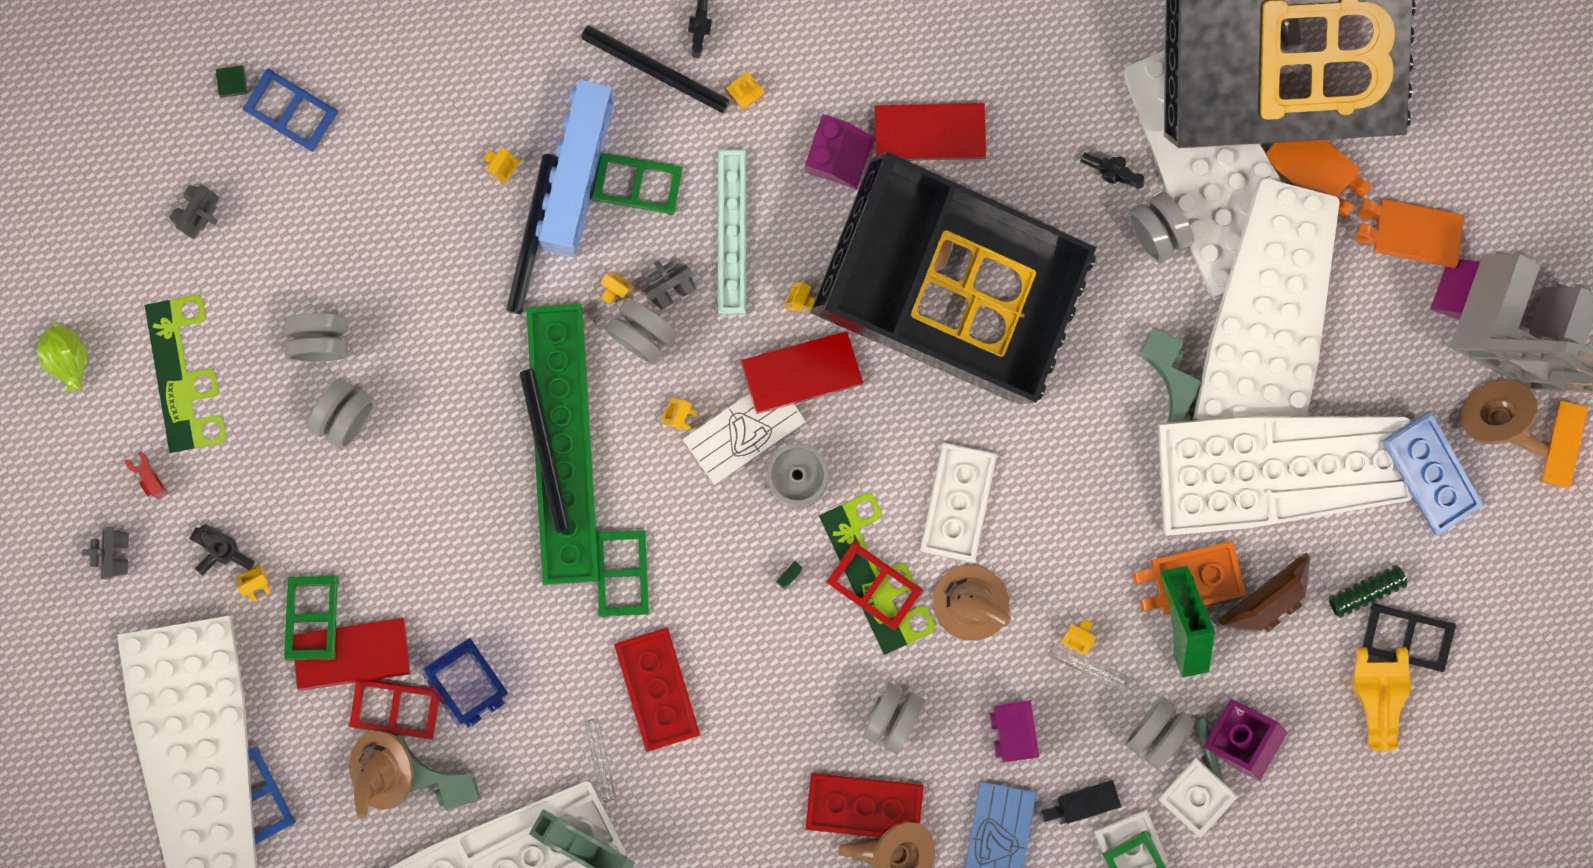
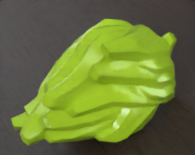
[37,322,88,393]

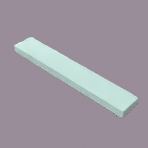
[718,150,746,315]

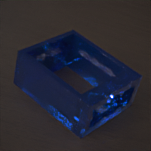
[421,638,508,729]

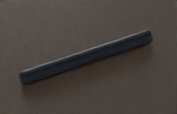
[581,25,729,113]
[506,154,558,314]
[519,369,570,533]

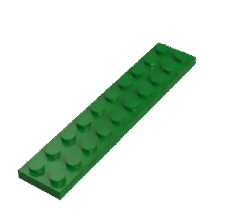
[526,304,599,586]

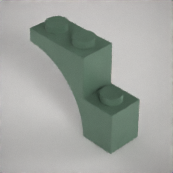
[1138,327,1202,422]
[396,735,481,810]
[529,809,635,868]

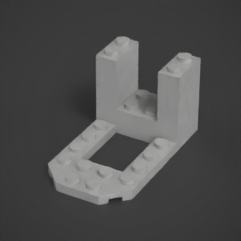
[1450,251,1593,393]

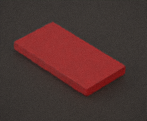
[874,103,986,161]
[740,331,863,414]
[293,618,411,691]
[614,627,701,752]
[805,773,924,838]

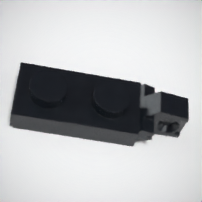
[1041,780,1122,825]

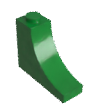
[1160,566,1215,678]

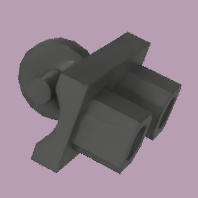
[169,184,220,239]
[643,260,696,310]
[82,527,129,580]

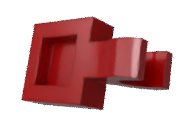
[125,451,168,499]

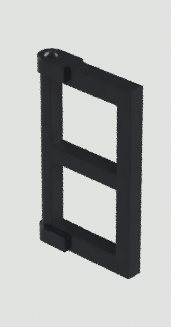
[1362,603,1456,672]

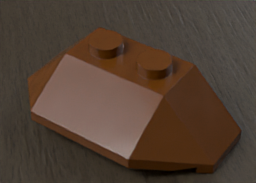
[1214,552,1310,632]

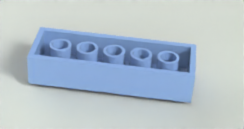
[536,80,615,258]

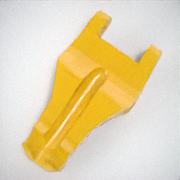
[1352,647,1412,752]

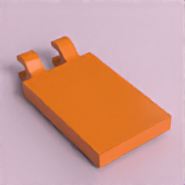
[1265,140,1372,219]
[1355,199,1464,268]
[1132,541,1247,615]

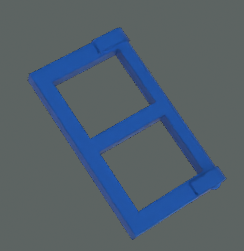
[242,68,339,152]
[248,747,296,845]

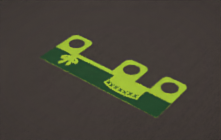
[144,295,226,453]
[819,493,935,655]

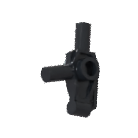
[688,0,712,58]
[1080,152,1144,189]
[189,524,255,576]

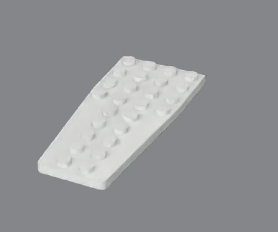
[1124,51,1281,299]
[1193,179,1339,420]
[1158,416,1413,536]
[117,616,257,868]
[389,781,626,868]

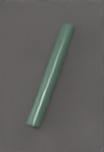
[1195,719,1224,782]

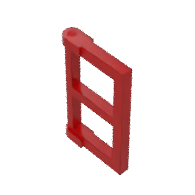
[826,541,924,630]
[349,680,442,740]

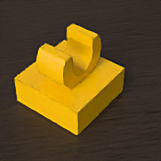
[726,71,765,111]
[483,147,520,185]
[600,271,635,305]
[782,282,815,312]
[660,397,697,430]
[236,564,270,602]
[1060,618,1097,656]

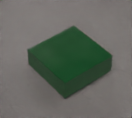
[216,65,248,98]
[776,561,802,590]

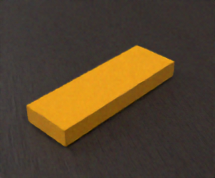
[1541,401,1588,489]

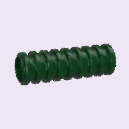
[1329,565,1407,618]

